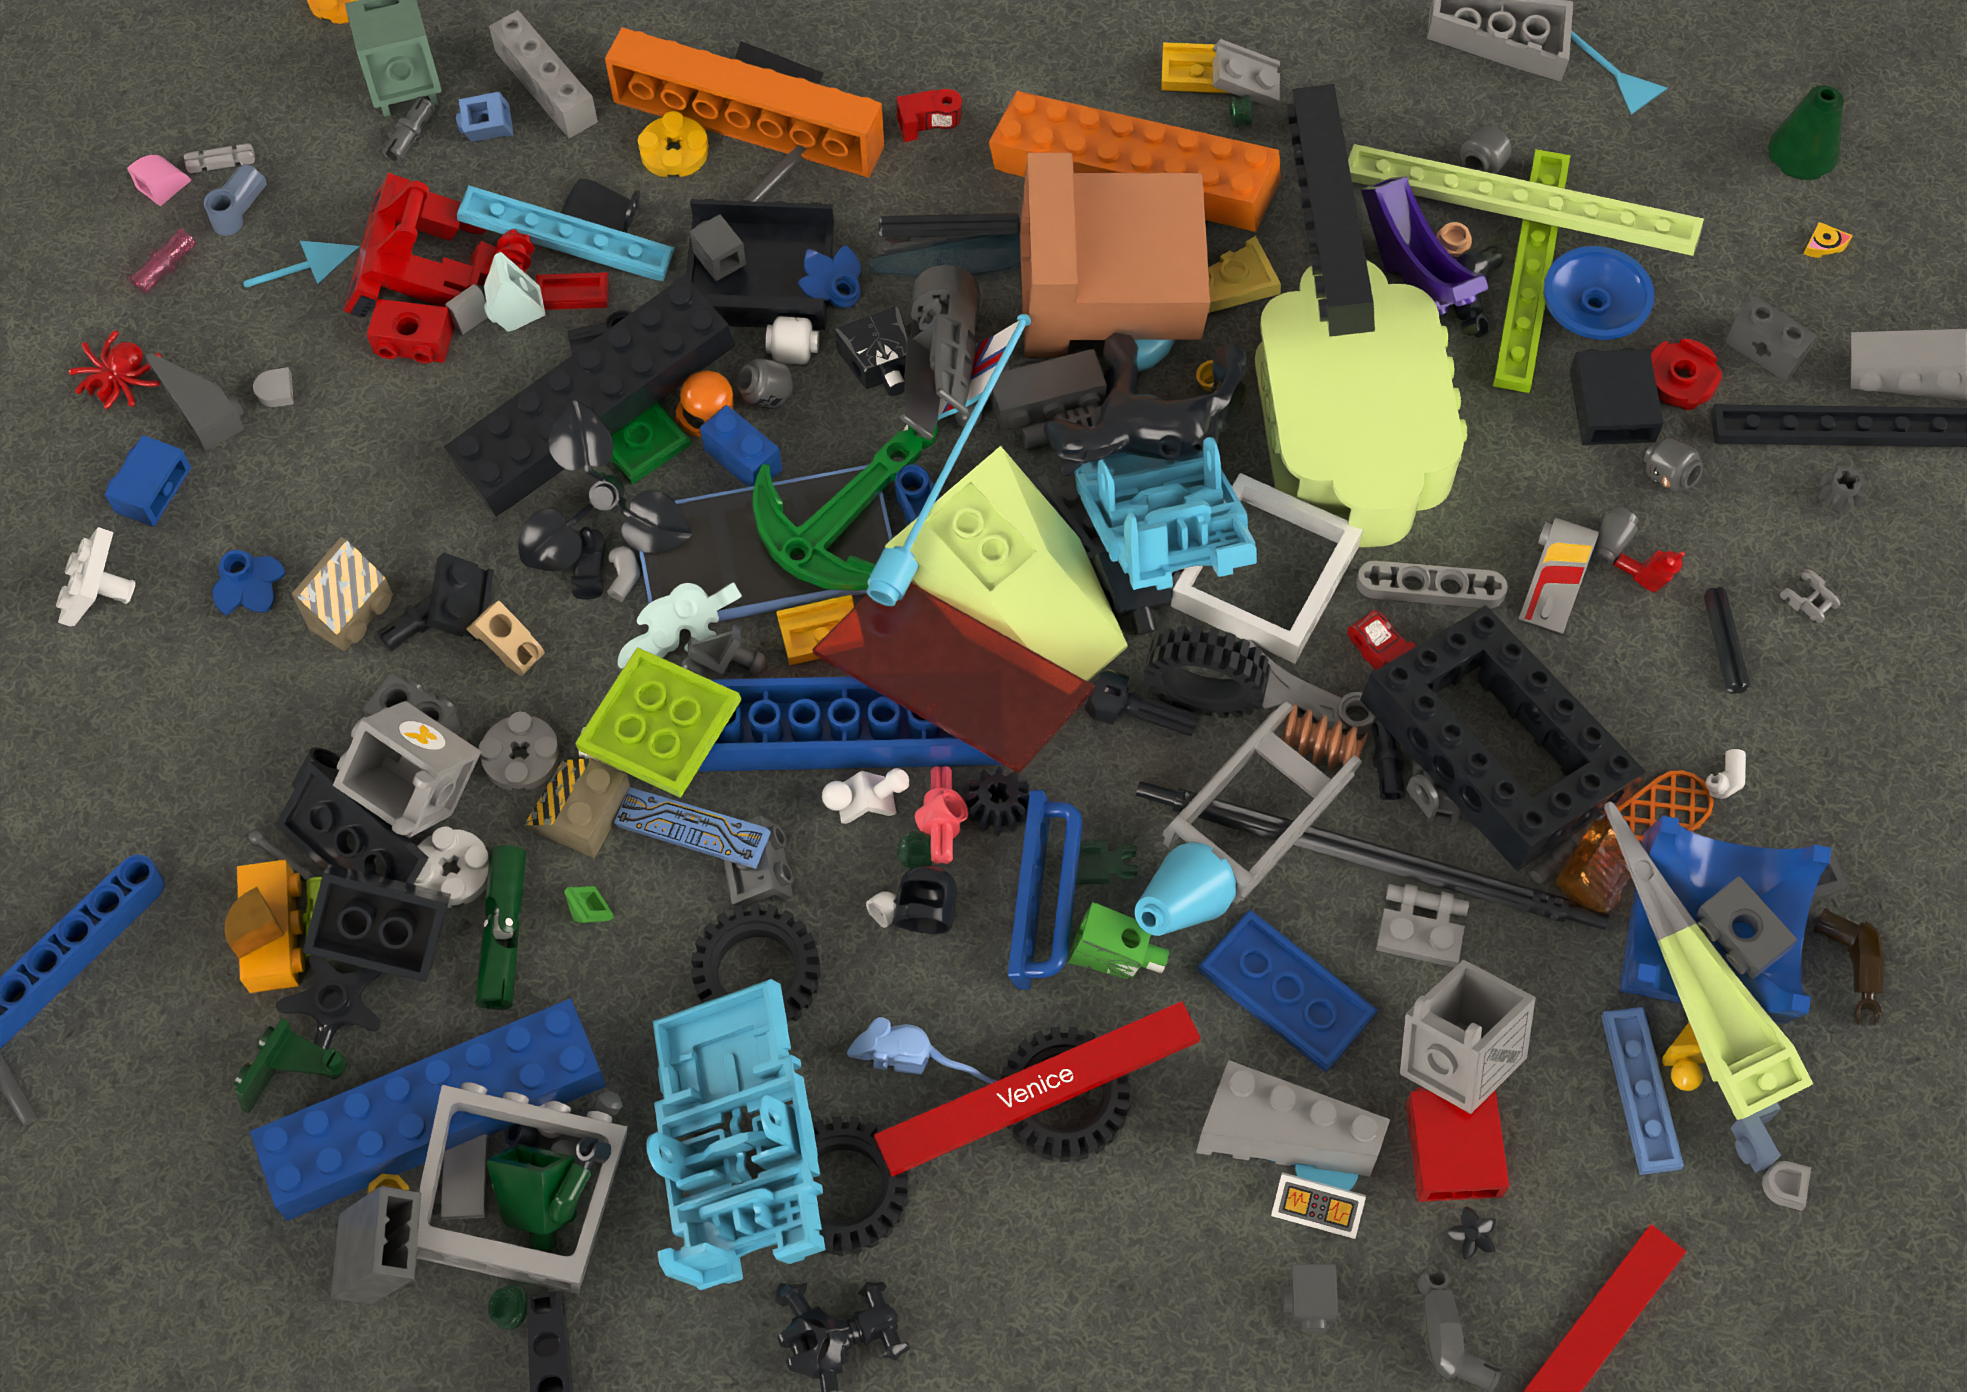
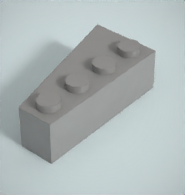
[1427,0,1573,82]
[1196,1060,1390,1177]

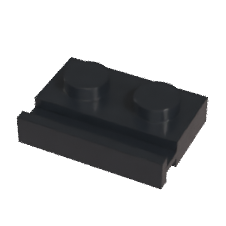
[427,552,494,641]

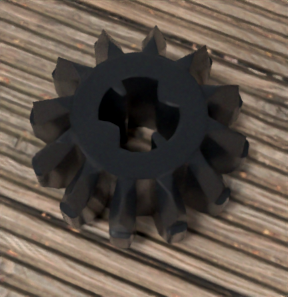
[965,766,1029,837]

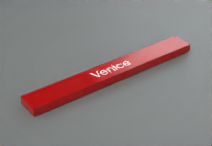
[874,1001,1201,1177]

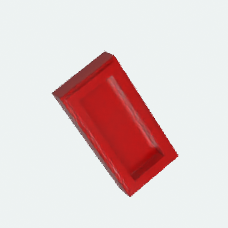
[536,272,609,310]

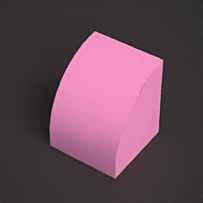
[127,155,191,206]

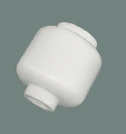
[766,316,819,365]

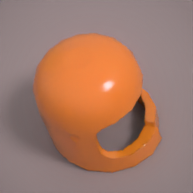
[676,370,734,437]

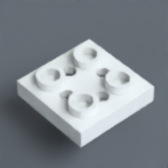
[56,527,135,626]

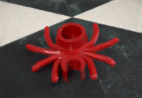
[68,330,162,409]

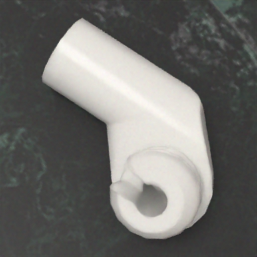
[1705,749,1746,799]

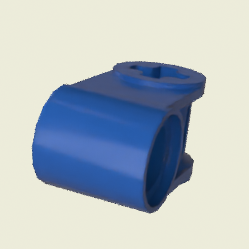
[895,464,940,525]

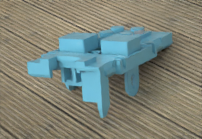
[1074,426,1257,590]
[647,979,826,1290]

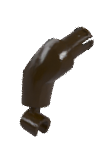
[1814,908,1885,1026]

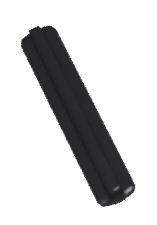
[1704,587,1750,694]

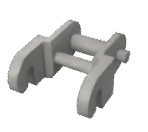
[1780,569,1840,623]

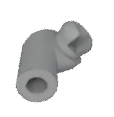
[607,546,641,602]

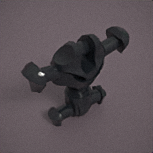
[775,1281,910,1392]

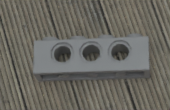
[489,10,598,138]

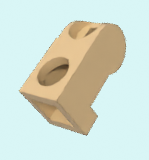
[466,600,545,676]

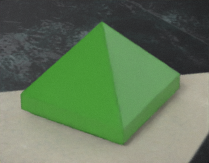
[564,886,614,923]

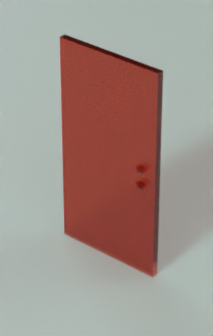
[813,583,1095,774]

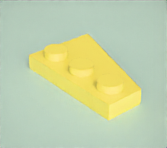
[1208,236,1281,313]

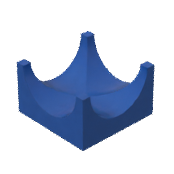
[1619,815,1832,1024]

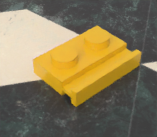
[1161,42,1230,93]
[776,595,864,666]

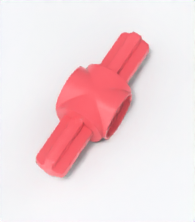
[915,766,968,865]

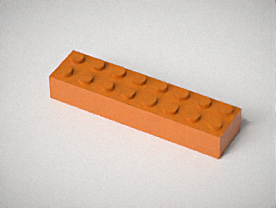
[605,27,884,178]
[989,91,1282,232]

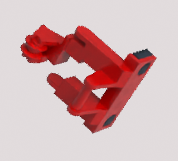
[343,173,535,318]

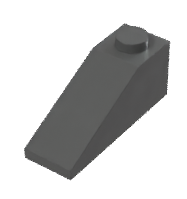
[145,353,245,451]

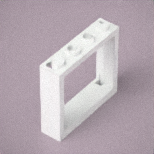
[1171,473,1363,664]

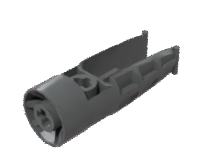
[901,265,980,440]

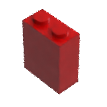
[1406,1086,1509,1202]

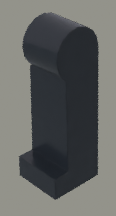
[527,1290,574,1392]

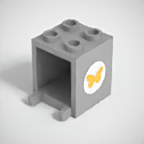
[333,701,481,837]

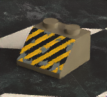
[292,537,393,651]
[524,758,630,858]

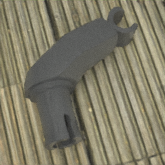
[1417,1269,1501,1392]

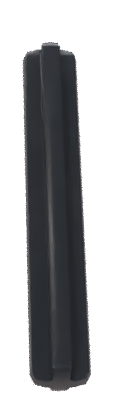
[879,213,1020,237]

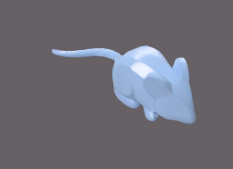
[847,1017,997,1084]

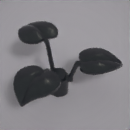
[518,400,693,572]

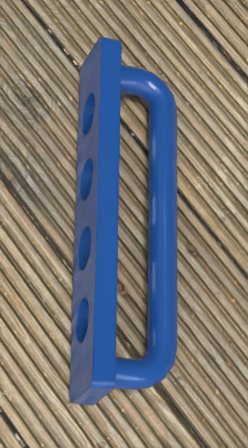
[1008,790,1082,990]

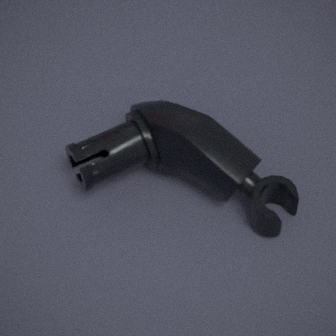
[1453,245,1504,338]

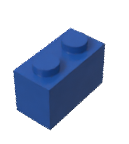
[700,405,782,487]
[104,435,191,527]

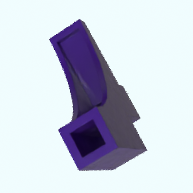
[1360,176,1489,316]

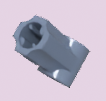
[204,164,267,236]

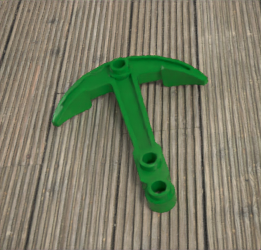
[753,424,938,591]

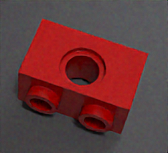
[367,299,455,364]

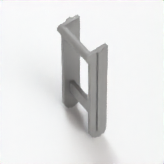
[1162,701,1362,904]

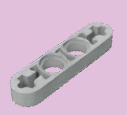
[1356,561,1508,608]

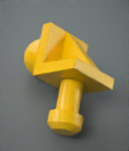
[1662,1022,1705,1091]

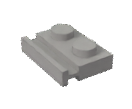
[1212,39,1280,107]

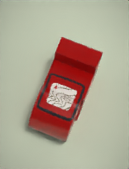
[896,89,962,142]
[1347,610,1416,670]

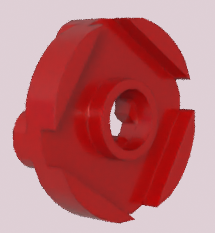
[1651,339,1722,410]

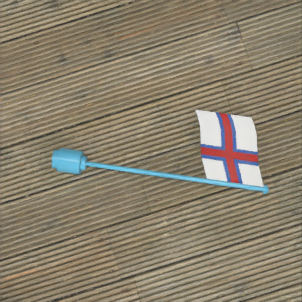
[867,314,1031,606]

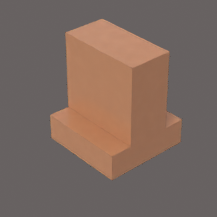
[1020,153,1210,357]

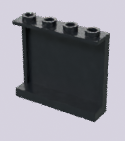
[686,199,835,330]

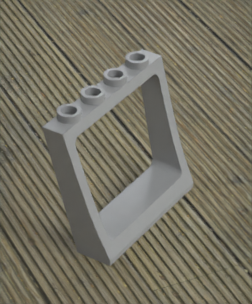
[416,1082,627,1294]

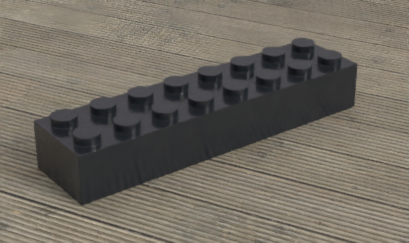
[444,275,735,517]

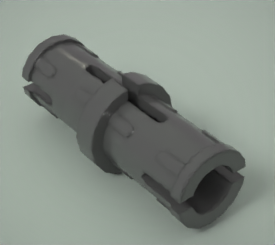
[382,97,435,163]

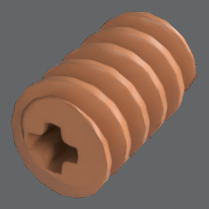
[1281,704,1369,771]

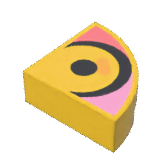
[1803,222,1853,258]

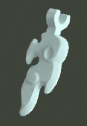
[618,582,742,668]

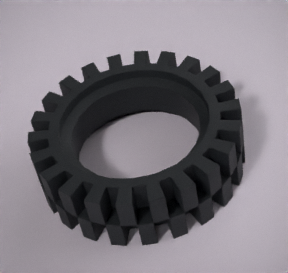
[1143,626,1271,718]
[691,903,821,1022]
[1001,1026,1131,1162]
[814,1116,909,1255]

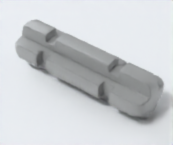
[184,143,255,173]

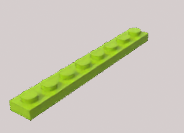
[1493,149,1571,393]

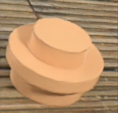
[1436,222,1472,257]

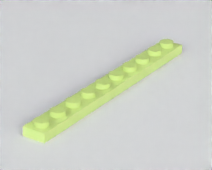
[1348,144,1704,256]

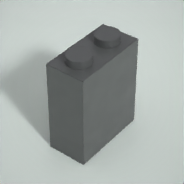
[331,1186,422,1305]

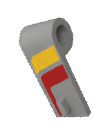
[1518,517,1599,635]

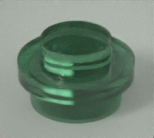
[897,831,933,869]
[488,1285,528,1330]

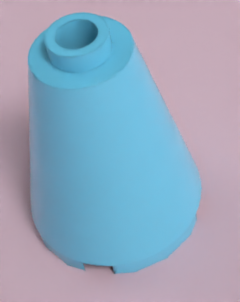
[1135,842,1236,936]

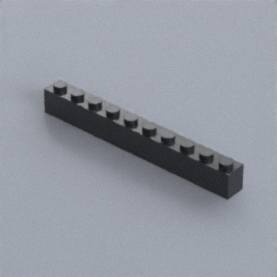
[1287,84,1375,337]

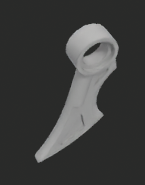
[1248,640,1376,734]

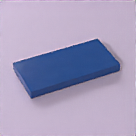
[1197,909,1378,1073]

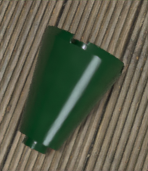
[1768,85,1844,180]

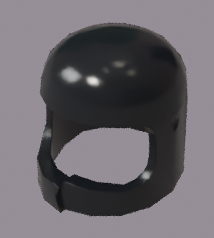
[892,865,957,935]

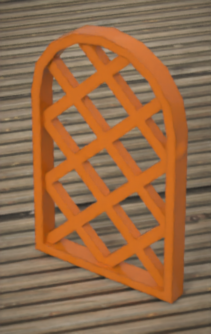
[1607,770,1714,842]

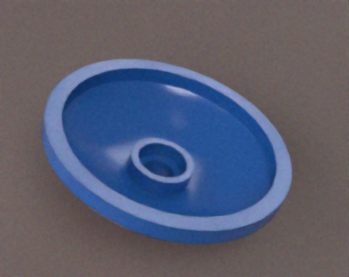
[1543,246,1654,340]

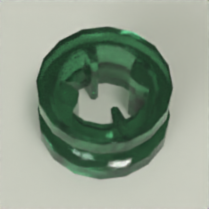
[1229,95,1252,128]

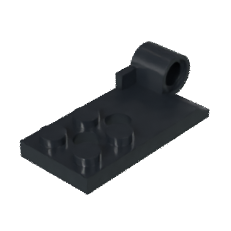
[275,747,429,885]

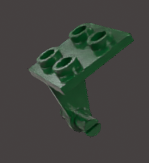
[234,1018,346,1113]

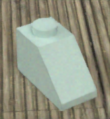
[484,252,546,331]

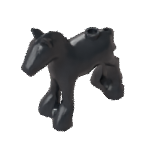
[1044,333,1249,477]

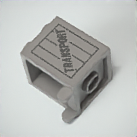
[1400,959,1535,1114]

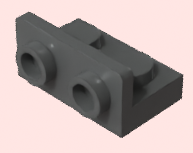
[724,815,793,908]

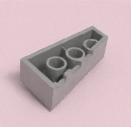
[1850,329,1967,401]

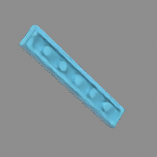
[457,185,675,281]

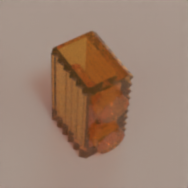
[1555,819,1632,912]

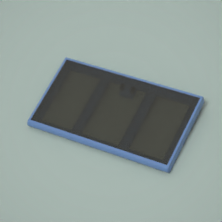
[639,465,893,624]

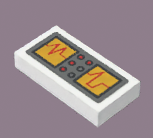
[1271,1172,1366,1239]

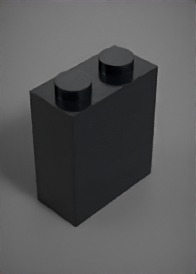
[1569,348,1664,445]

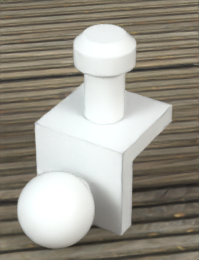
[822,768,909,824]

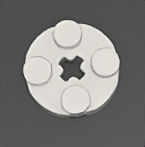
[414,827,489,908]

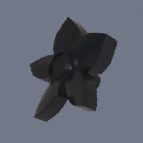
[1447,1207,1496,1260]

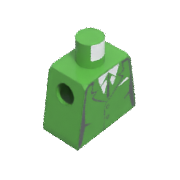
[1067,902,1169,980]

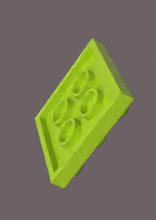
[575,647,741,798]

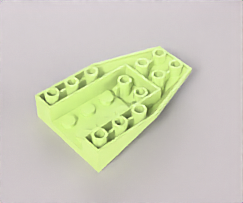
[885,446,1128,697]

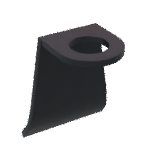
[561,178,640,233]

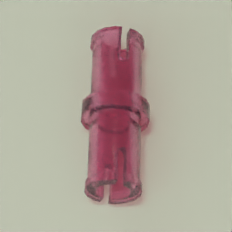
[129,228,196,294]

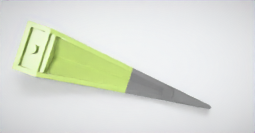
[1605,801,1813,1120]

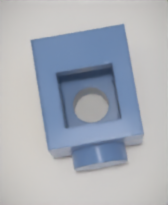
[456,92,513,141]

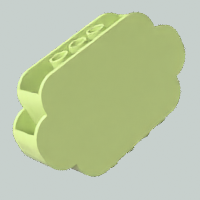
[1255,260,1467,547]

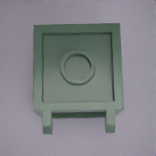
[345,0,442,118]

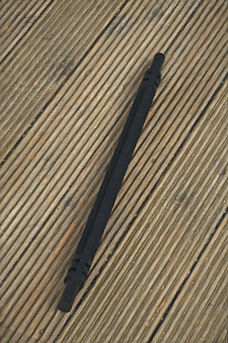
[1136,781,1609,930]

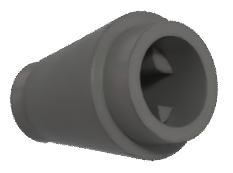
[1591,507,1639,566]

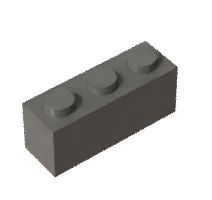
[989,349,1107,430]

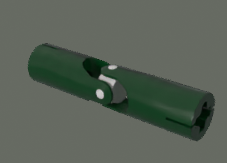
[475,845,527,1010]

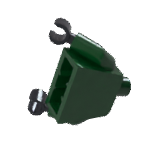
[486,1124,611,1251]

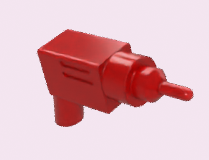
[1613,550,1685,593]

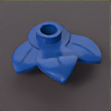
[798,245,861,308]
[212,550,286,615]

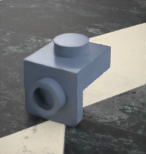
[1730,1102,1781,1173]

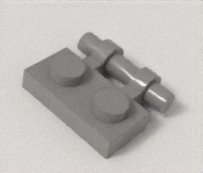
[1376,883,1469,968]

